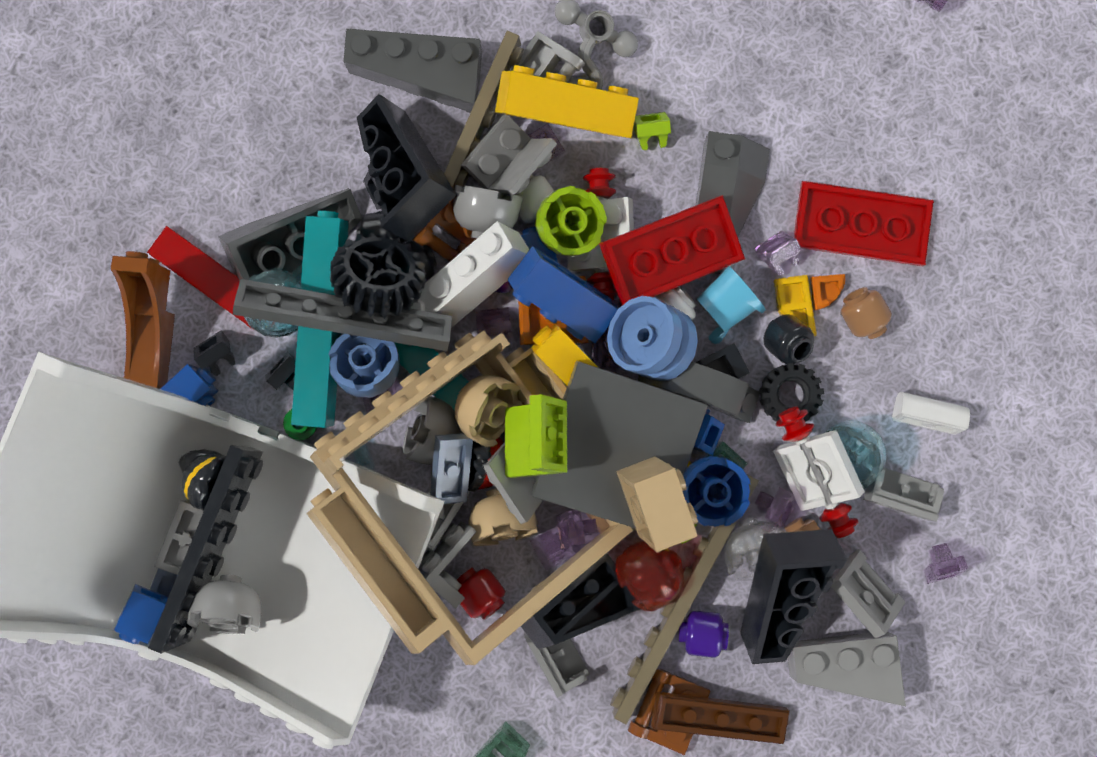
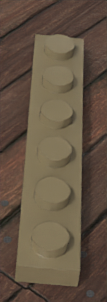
[444,30,524,190]

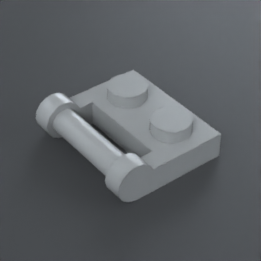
[510,31,585,82]
[831,549,905,638]

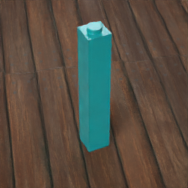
[291,211,349,428]

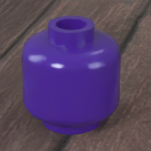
[678,611,729,658]

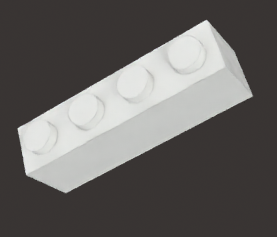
[411,221,529,328]

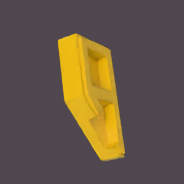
[773,275,817,336]

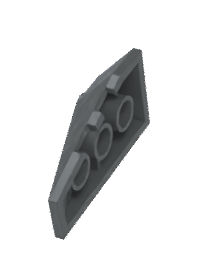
[696,131,770,274]
[218,188,362,287]

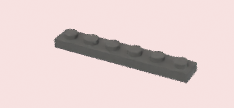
[233,279,452,351]

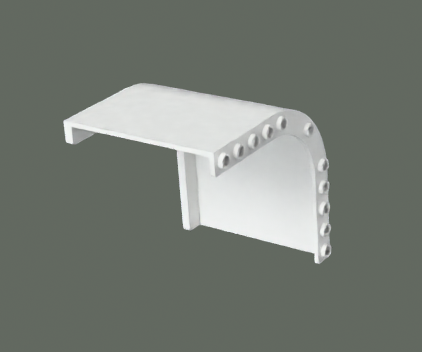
[0,352,445,749]

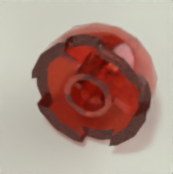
[616,540,684,611]

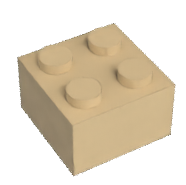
[616,456,698,552]

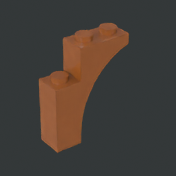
[111,251,175,389]

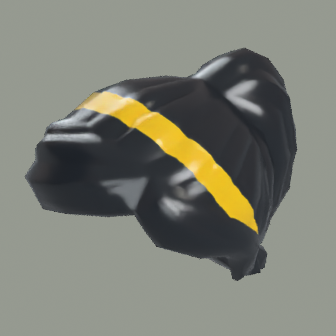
[178,449,226,511]

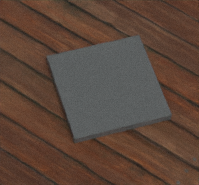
[531,361,708,528]

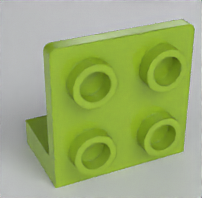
[505,394,567,478]

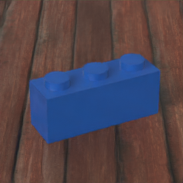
[508,246,619,343]

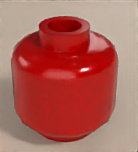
[457,567,506,620]

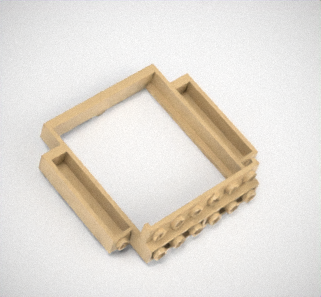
[306,331,633,665]

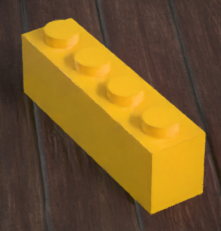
[495,65,639,138]

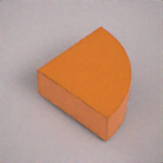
[810,274,845,311]

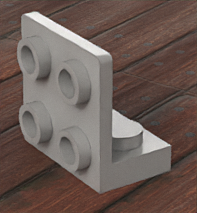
[461,115,557,195]
[484,442,543,524]
[418,522,476,609]

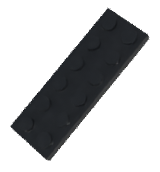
[148,445,263,654]

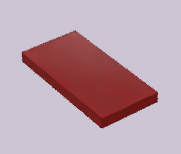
[792,181,934,267]
[599,195,745,306]

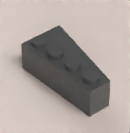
[343,29,482,113]

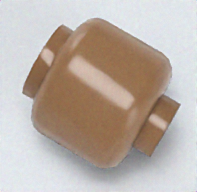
[840,287,892,339]

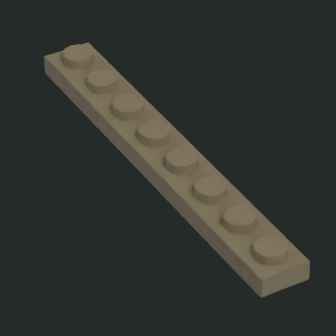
[610,474,759,725]

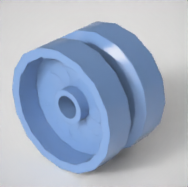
[607,296,698,381]

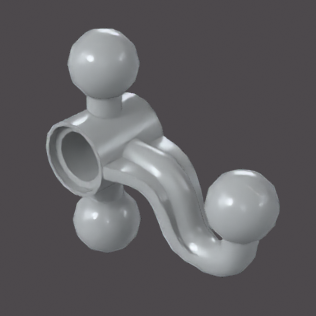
[555,0,638,90]

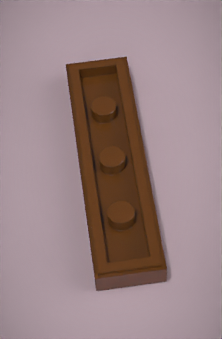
[651,692,790,744]

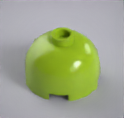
[535,186,607,256]

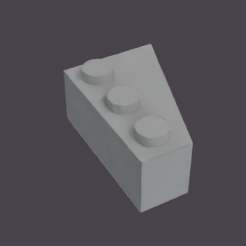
[788,632,906,707]

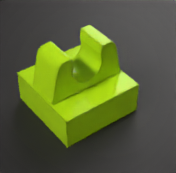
[633,112,671,150]

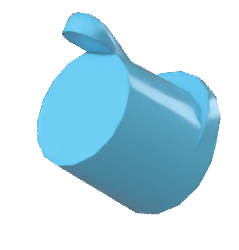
[697,266,766,344]

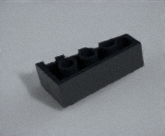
[356,94,456,242]
[740,529,847,664]

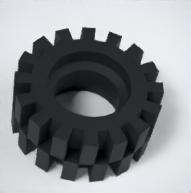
[759,363,824,422]

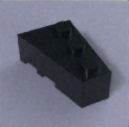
[521,553,648,649]

